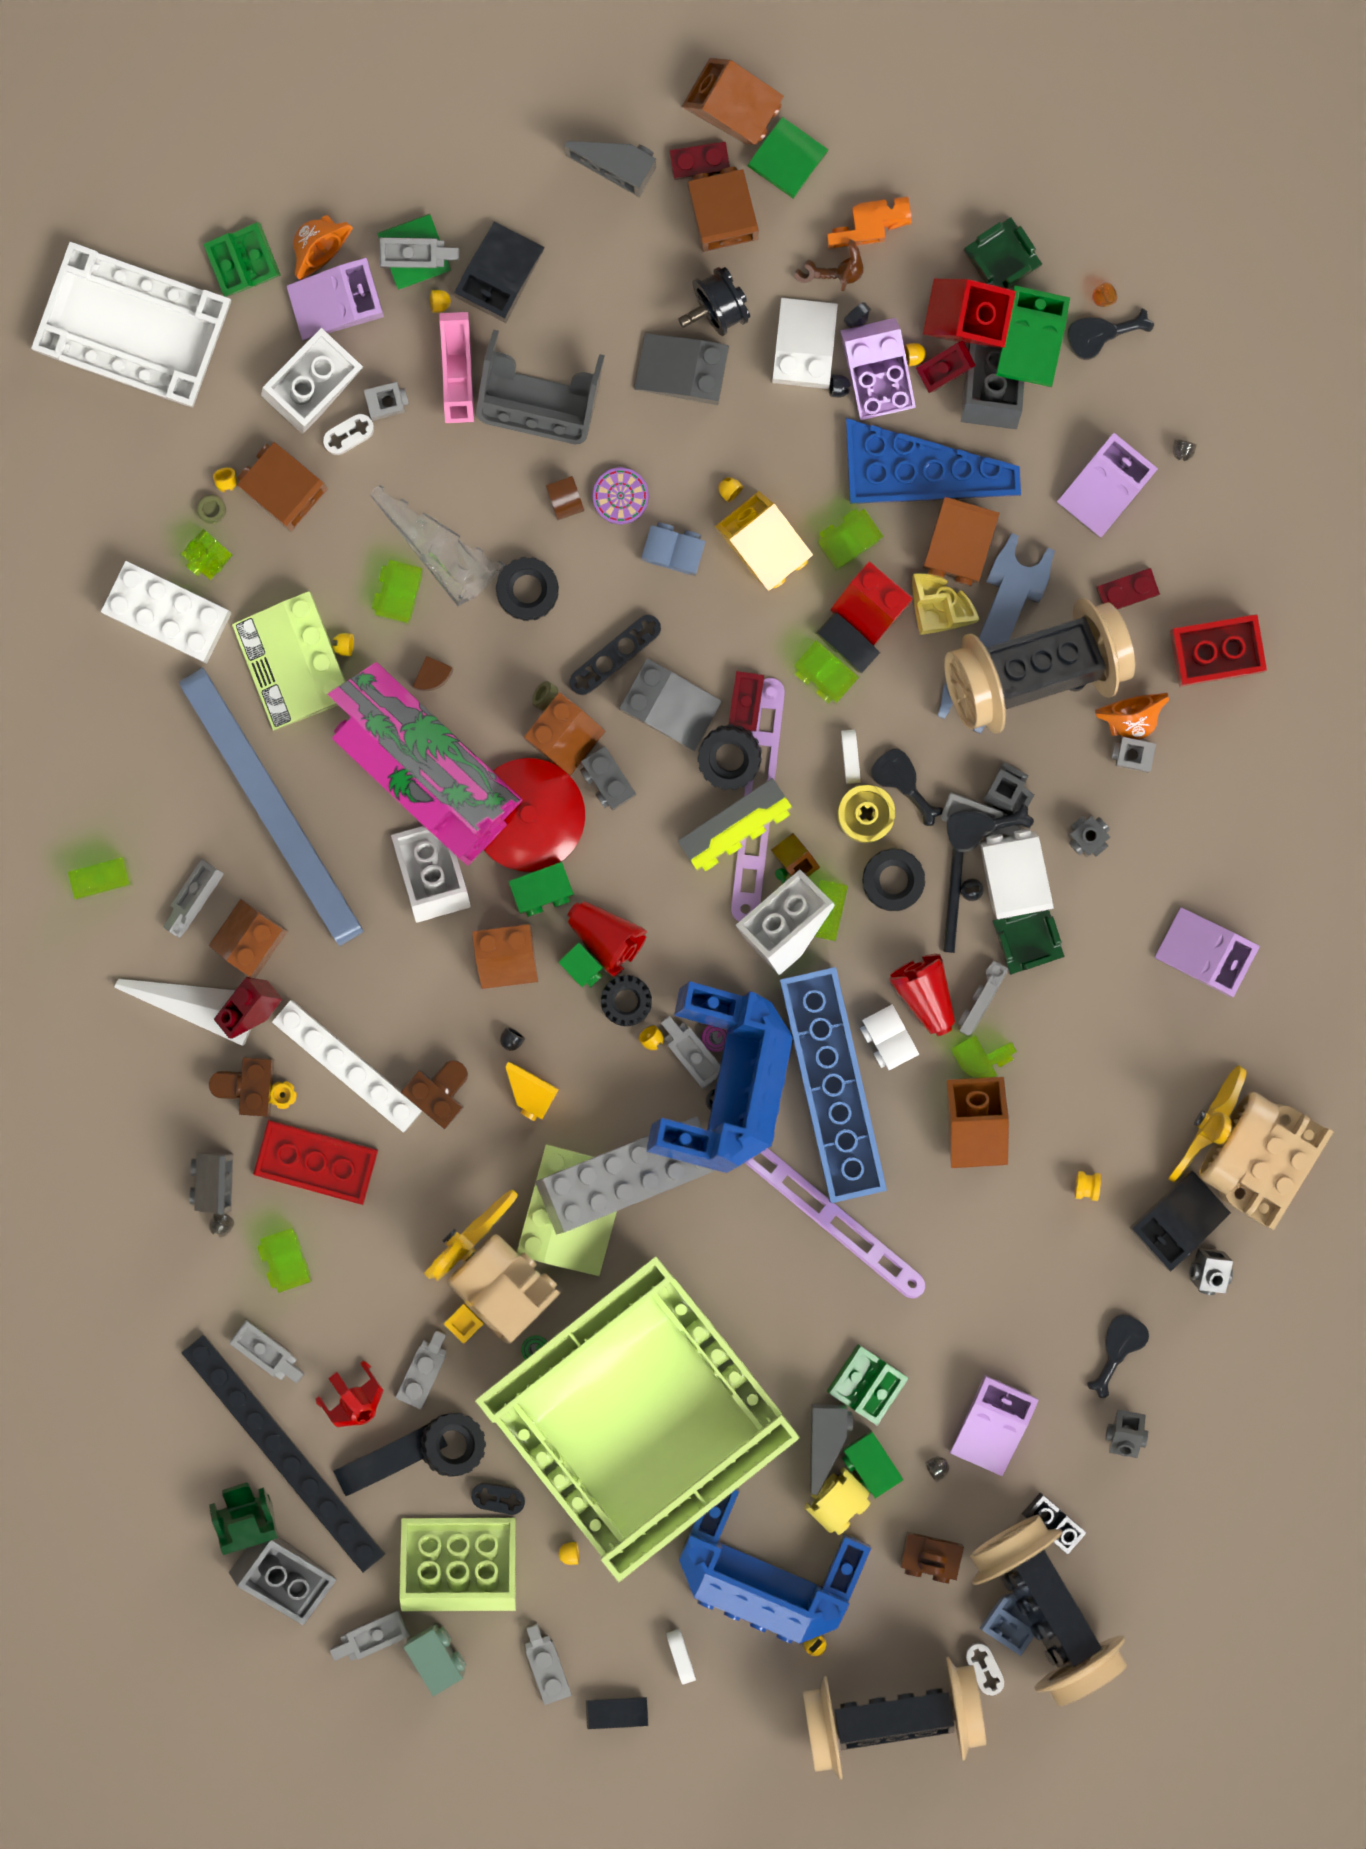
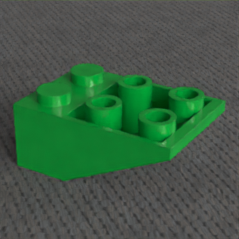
[996,286,1070,388]

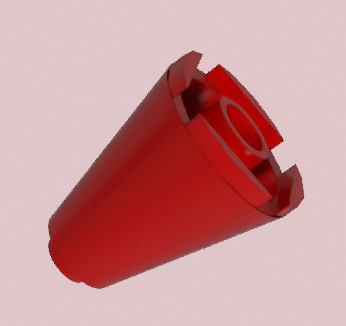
[567,901,647,976]
[889,953,955,1036]

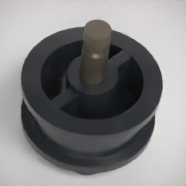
[678,267,751,336]

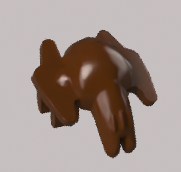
[794,239,864,291]

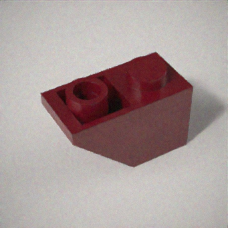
[213,977,283,1039]

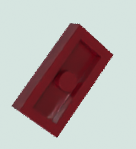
[670,141,730,180]
[916,341,976,393]
[1096,568,1160,610]
[729,671,764,732]

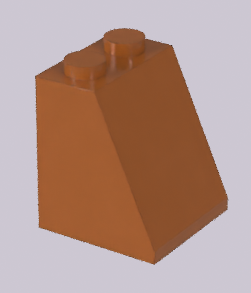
[682,58,784,145]
[688,167,759,252]
[237,442,328,532]
[923,497,1000,586]
[524,692,606,776]
[209,899,288,978]
[472,924,538,989]
[947,1077,1009,1168]

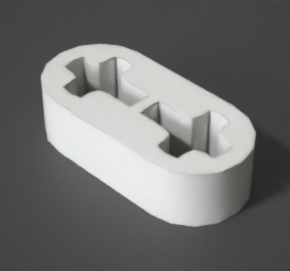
[323,414,374,455]
[841,729,860,784]
[666,1629,696,1685]
[966,1642,1004,1696]

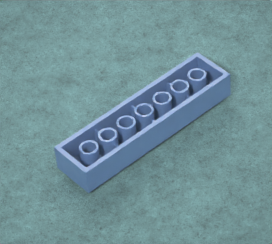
[780,967,887,1203]

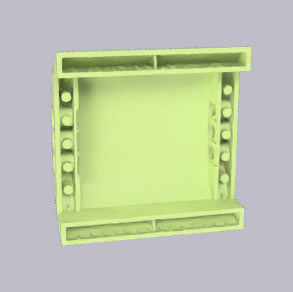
[475,1257,800,1582]

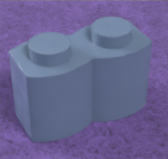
[641,522,706,576]

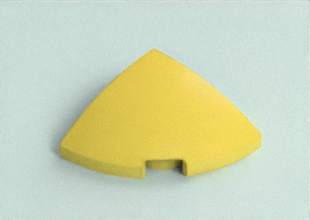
[912,574,979,635]

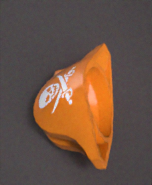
[293,215,353,280]
[1095,693,1169,740]

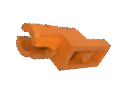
[827,196,912,249]

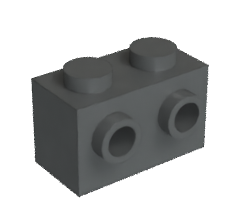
[580,746,636,811]

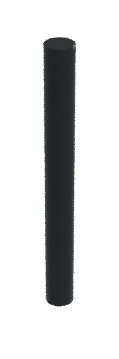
[943,847,964,953]

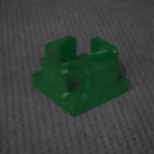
[963,217,1042,289]
[992,909,1065,975]
[209,1482,278,1555]

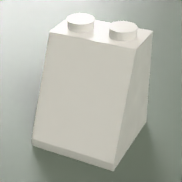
[980,829,1054,919]

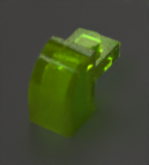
[950,1035,1017,1078]

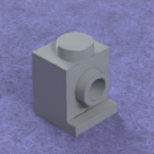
[364,382,409,421]
[1111,737,1156,773]

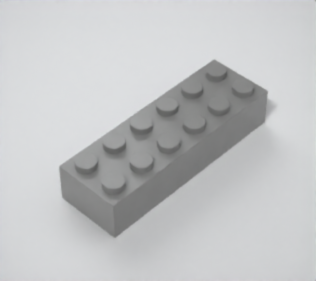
[535,1116,716,1235]

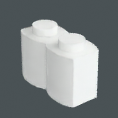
[860,1004,919,1071]

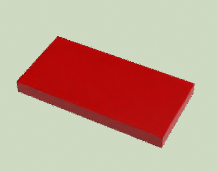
[253,1120,378,1205]

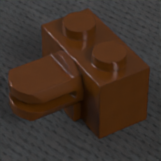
[209,1057,274,1117]
[401,1060,468,1129]
[900,1531,964,1584]

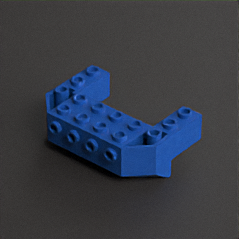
[646,981,793,1173]
[679,1488,871,1644]

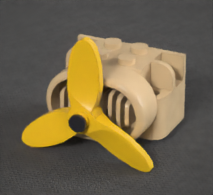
[1168,1065,1334,1230]
[424,1189,560,1343]

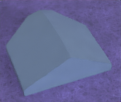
[980,1593,1034,1656]

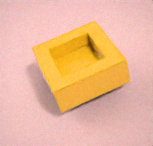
[444,1304,484,1344]

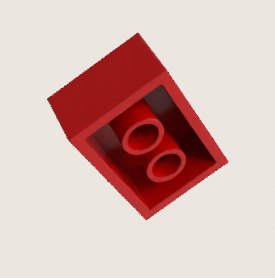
[1170,614,1267,687]

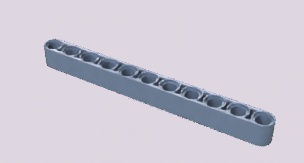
[178,667,364,946]

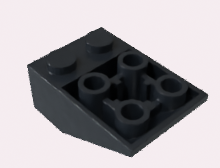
[454,221,545,323]
[1129,1170,1231,1272]

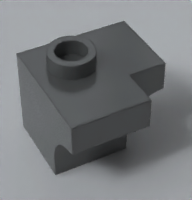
[983,762,1035,815]

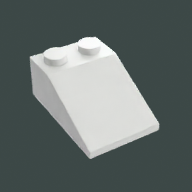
[772,298,838,389]
[261,328,363,434]
[391,826,471,923]
[736,870,835,975]

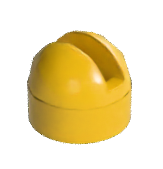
[430,290,451,313]
[904,343,926,367]
[213,468,237,492]
[718,477,744,502]
[332,633,354,656]
[638,1025,664,1050]
[558,1542,579,1565]
[804,1635,827,1657]

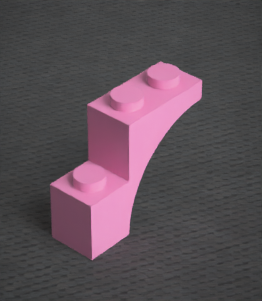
[440,312,474,423]

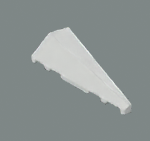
[114,979,251,1046]

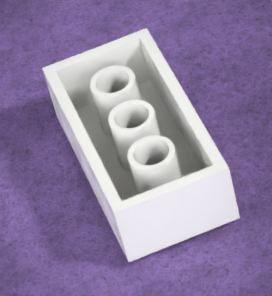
[101,561,231,664]

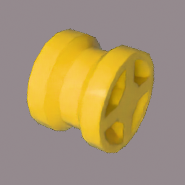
[1074,1171,1101,1201]

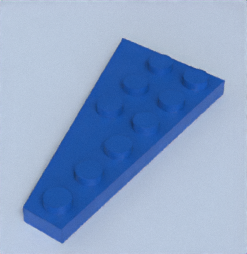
[846,418,1021,504]

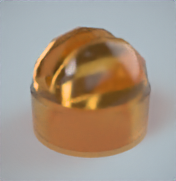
[1092,283,1117,307]

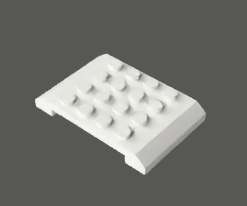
[31,242,232,407]

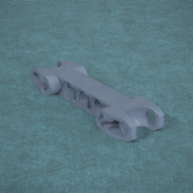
[937,533,1055,734]

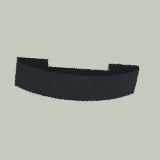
[333,1423,448,1496]

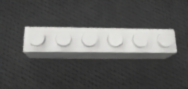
[272,1000,422,1133]

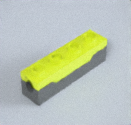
[678,778,792,872]

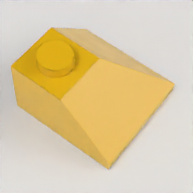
[505,1061,560,1121]

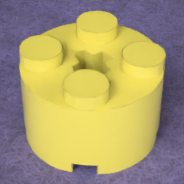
[837,785,895,843]
[804,1467,871,1535]

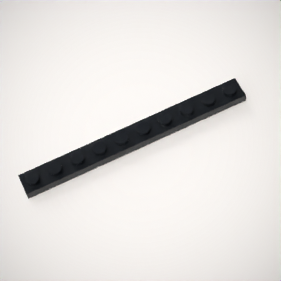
[182,1334,385,1573]

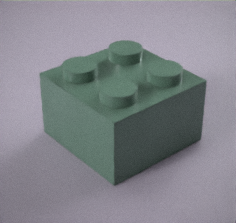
[404,1623,467,1697]

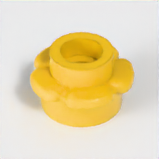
[270,1081,297,1109]

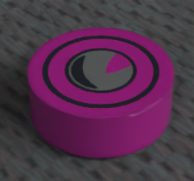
[702,1025,727,1052]

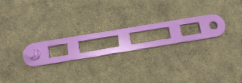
[731,678,785,922]
[745,1148,925,1298]

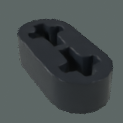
[472,1483,525,1515]

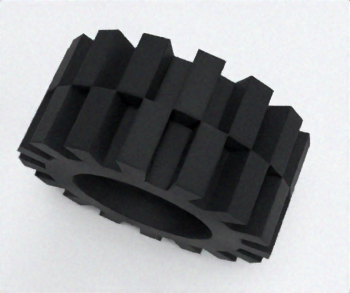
[601,975,652,1026]

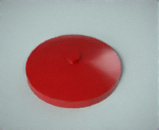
[484,758,585,872]

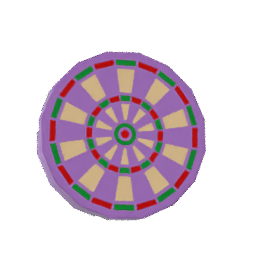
[592,467,649,525]

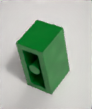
[508,862,574,917]
[558,943,603,988]
[842,1430,904,1499]

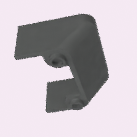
[476,329,605,444]

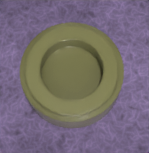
[197,495,226,524]
[532,681,558,711]

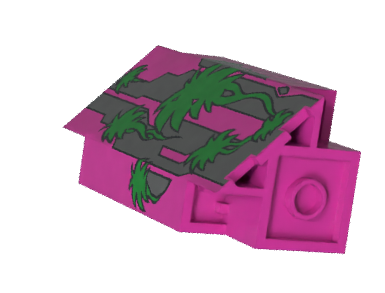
[327,662,523,866]

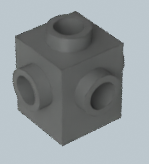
[1068,816,1110,857]
[1189,1248,1233,1295]
[1106,1410,1148,1458]

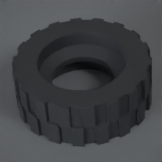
[496,557,559,621]
[697,724,762,790]
[862,848,926,911]
[420,1413,486,1477]

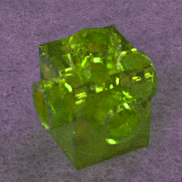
[181,529,233,581]

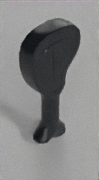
[1068,308,1154,360]
[871,749,943,826]
[947,804,1034,852]
[1087,1314,1149,1398]

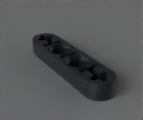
[570,615,661,696]

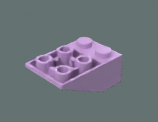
[287,258,384,341]
[840,318,916,420]
[1057,433,1158,538]
[1154,907,1260,997]
[950,1375,1039,1476]

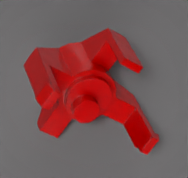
[315,1361,384,1427]

